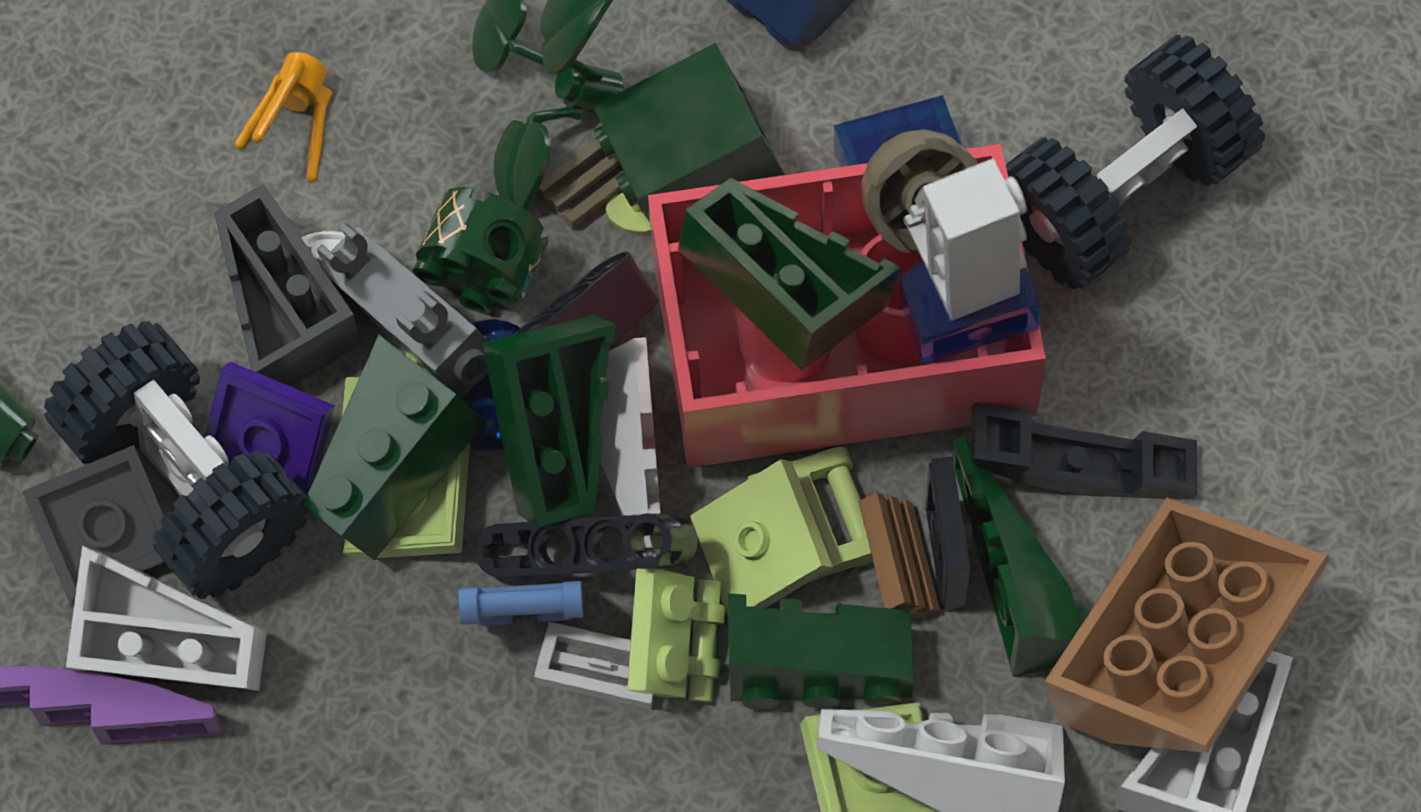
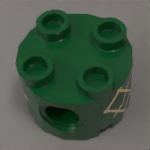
[412,187,549,316]

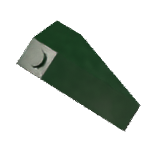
[952,437,1089,677]

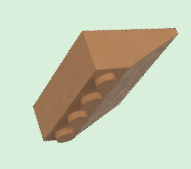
[1044,497,1328,753]

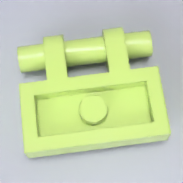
[627,569,725,702]

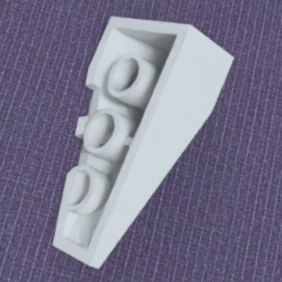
[599,337,665,571]
[816,709,1065,812]

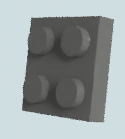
[22,445,164,601]

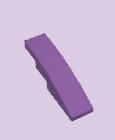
[0,666,222,744]

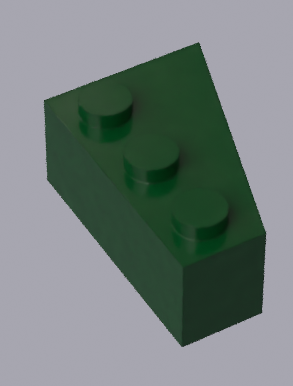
[678,178,900,371]
[728,593,914,710]

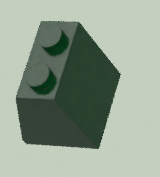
[593,43,785,216]

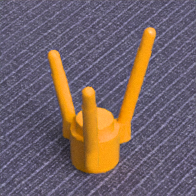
[234,52,333,182]

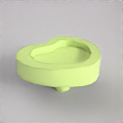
[606,193,651,235]

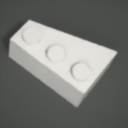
[903,159,1026,321]
[66,546,267,691]
[1115,651,1293,812]

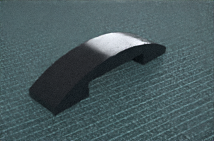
[970,403,1197,499]

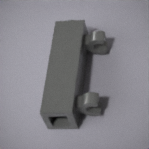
[317,223,488,399]

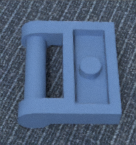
[459,581,586,626]

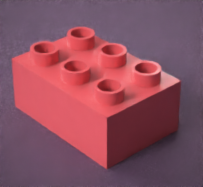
[648,144,1046,468]

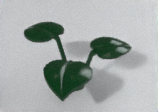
[472,0,624,211]

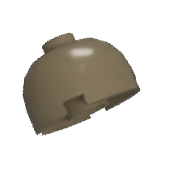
[861,129,978,253]

